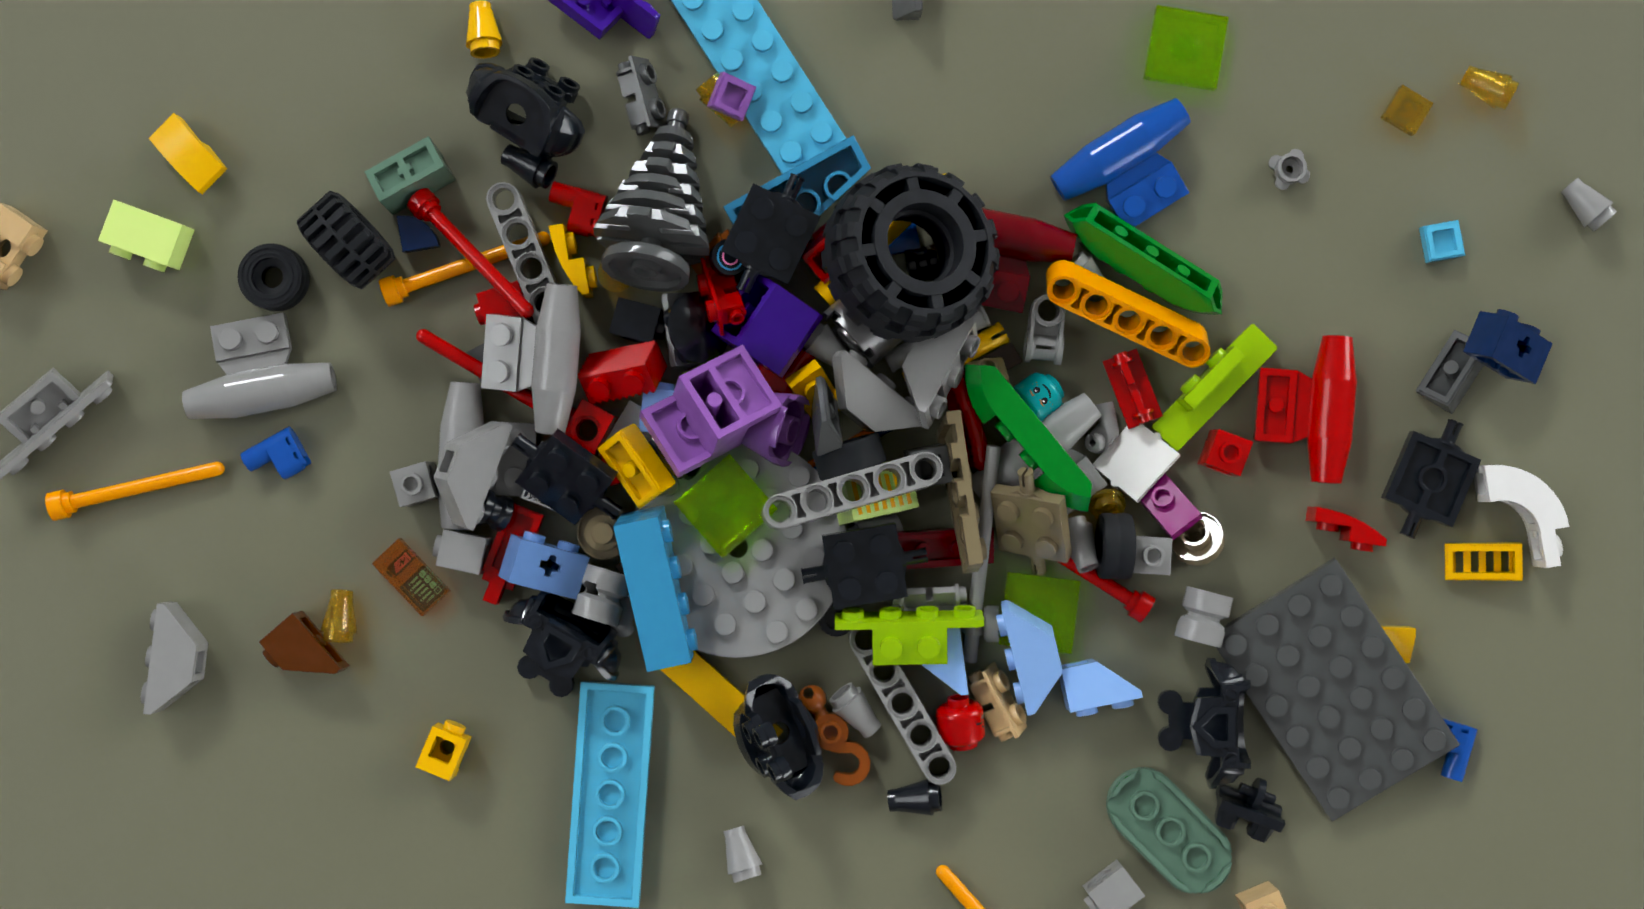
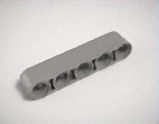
[486,182,557,325]
[762,452,943,530]
[849,630,956,785]

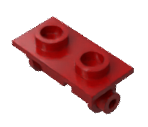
[696,258,746,336]
[1102,348,1163,429]

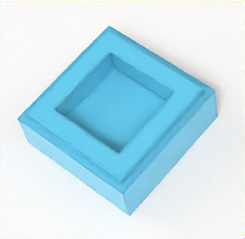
[1419,220,1465,263]

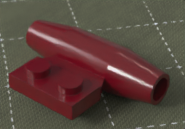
[927,208,1077,313]

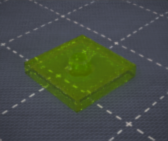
[1143,5,1229,91]
[674,454,778,559]
[998,572,1081,654]

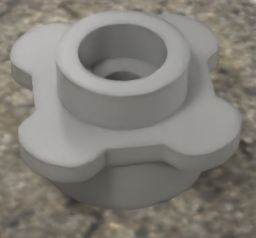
[1268,149,1310,190]

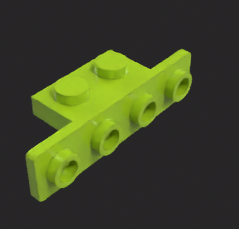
[1151,324,1277,451]
[835,605,984,666]

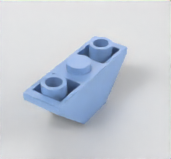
[996,600,1063,716]

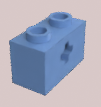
[498,531,590,600]

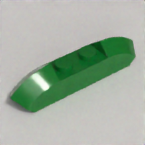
[1064,203,1223,315]
[965,365,1092,512]

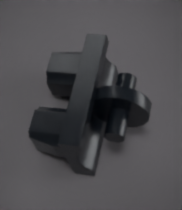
[1214,778,1286,843]

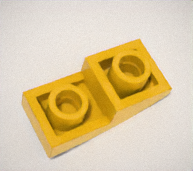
[149,113,227,195]
[548,223,598,298]

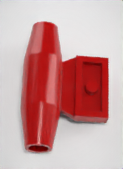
[1254,335,1357,484]

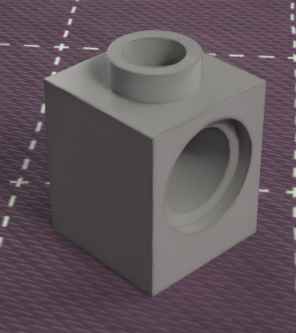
[390,461,439,507]
[433,529,493,575]
[1133,535,1173,575]
[1082,859,1145,909]

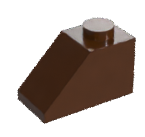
[259,611,350,674]

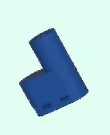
[240,426,311,480]
[1440,718,1478,782]

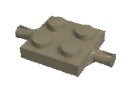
[990,467,1072,576]

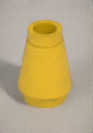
[466,0,503,59]

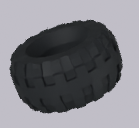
[821,163,1000,343]

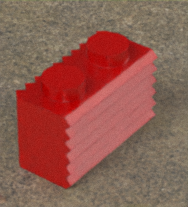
[578,340,667,405]

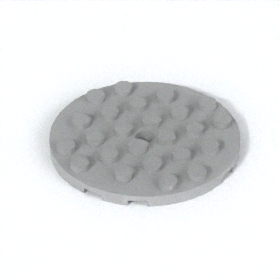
[635,444,846,658]

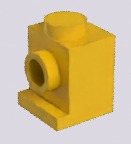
[415,719,472,781]

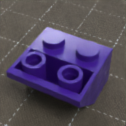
[711,274,823,378]

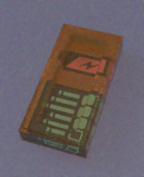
[372,538,451,616]

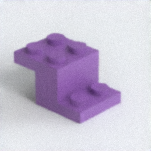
[639,344,782,478]

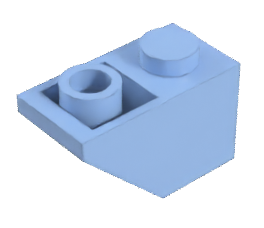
[1059,658,1143,717]

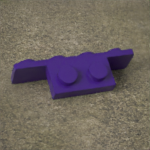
[548,0,660,40]

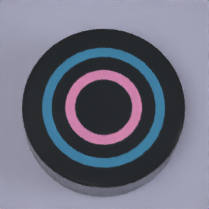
[709,239,745,277]

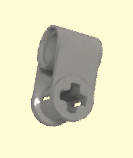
[1023,294,1066,366]

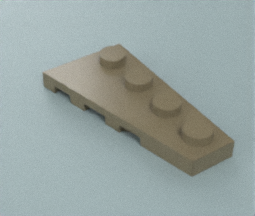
[935,410,987,574]

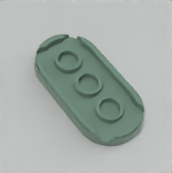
[1106,767,1232,894]

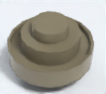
[577,507,623,560]
[1169,512,1225,566]

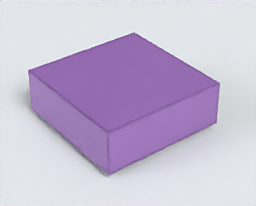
[707,72,756,121]

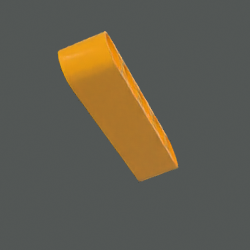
[1046,260,1211,368]

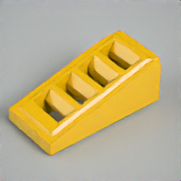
[1444,542,1523,581]

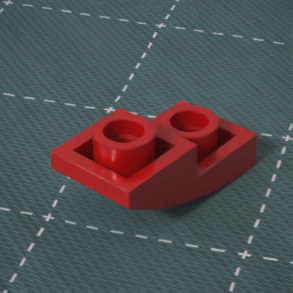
[1305,506,1387,552]

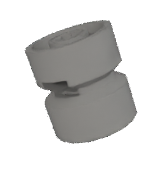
[572,564,628,627]
[1174,586,1234,648]

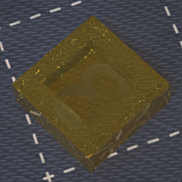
[1380,84,1434,136]

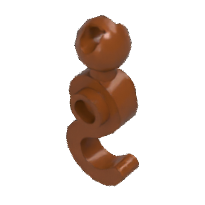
[798,685,870,786]

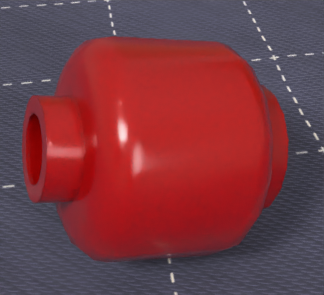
[936,694,985,751]

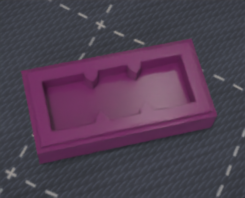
[1139,474,1202,540]

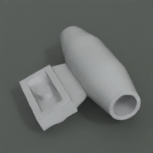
[481,283,581,435]
[182,312,337,419]
[437,381,537,530]
[972,393,1108,515]

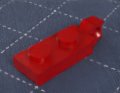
[482,503,545,605]

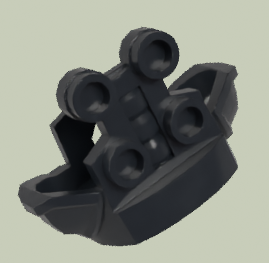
[466,57,585,158]
[503,591,621,697]
[1157,658,1251,789]
[733,674,824,800]

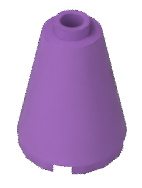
[741,393,810,467]

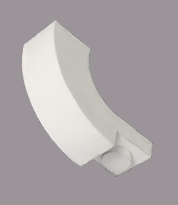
[1474,465,1570,568]

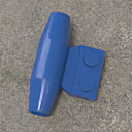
[1050,98,1191,227]

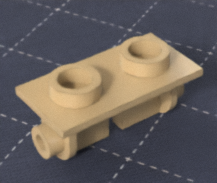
[968,662,1028,742]

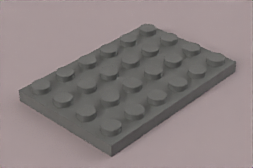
[1216,558,1460,821]

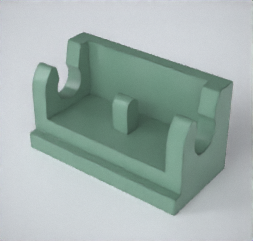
[364,136,456,215]

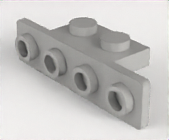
[0,367,114,479]

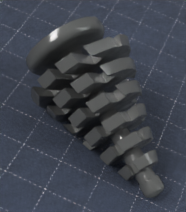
[593,108,709,292]

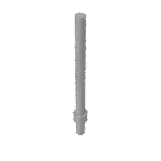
[962,445,1001,663]

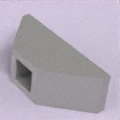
[902,319,980,429]
[832,350,922,432]
[433,421,513,531]
[140,601,209,715]

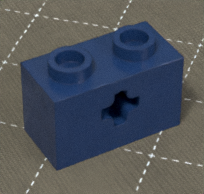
[1463,309,1553,384]

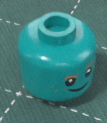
[1013,372,1064,421]

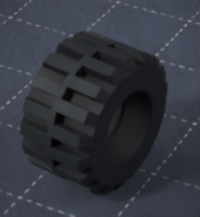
[297,190,396,289]

